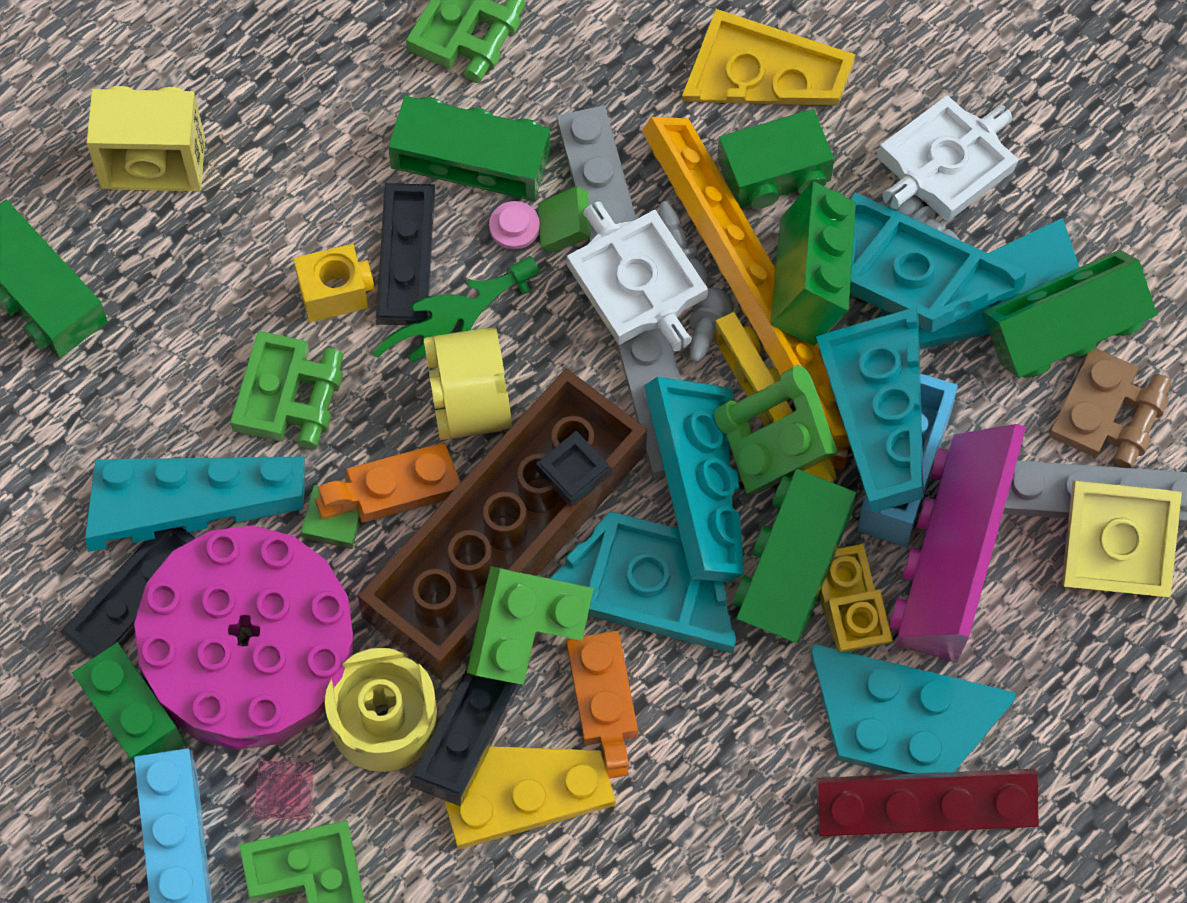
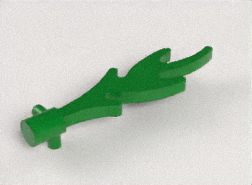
[371,256,540,362]

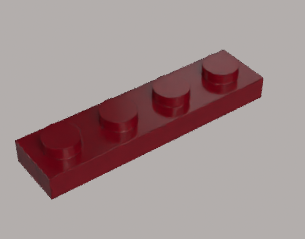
[816,768,1039,836]

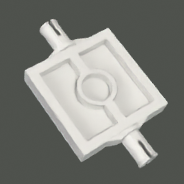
[876,95,1019,222]
[567,201,708,351]

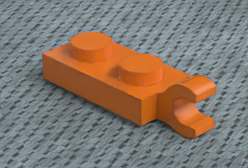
[315,442,461,523]
[566,630,638,779]

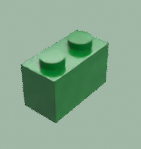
[717,109,835,209]
[72,642,186,765]

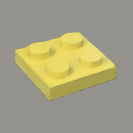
[1061,480,1182,597]

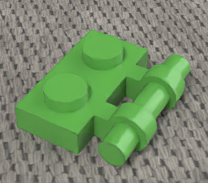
[406,0,526,83]
[230,331,344,450]

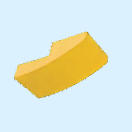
[819,544,893,653]

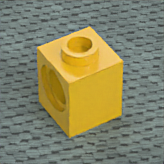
[293,244,375,323]

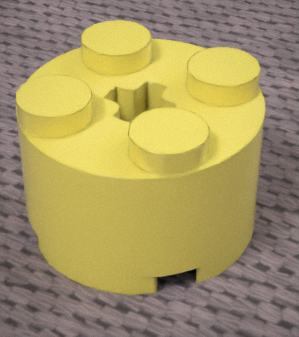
[423,327,512,441]
[325,648,438,772]

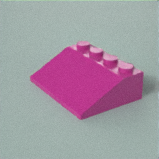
[889,424,1026,662]

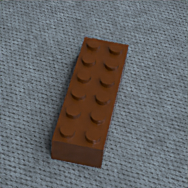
[358,368,648,682]

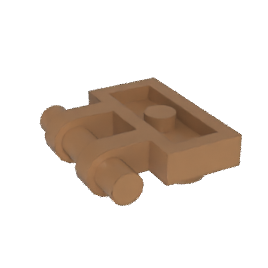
[1049,348,1171,468]

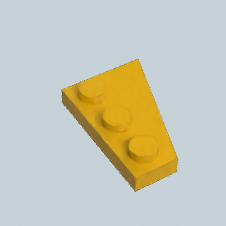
[682,9,856,105]
[444,746,616,850]

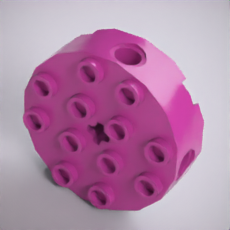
[134,525,353,750]

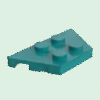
[850,192,1026,333]
[551,511,736,654]
[811,644,1016,774]

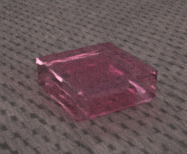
[255,761,315,820]

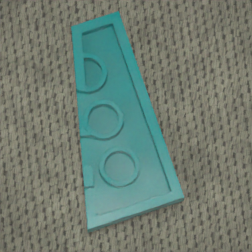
[880,218,1079,349]
[816,307,924,513]
[644,376,744,582]
[85,456,306,552]

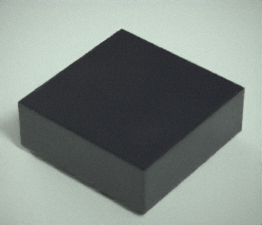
[536,431,612,508]

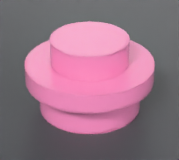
[489,201,540,250]

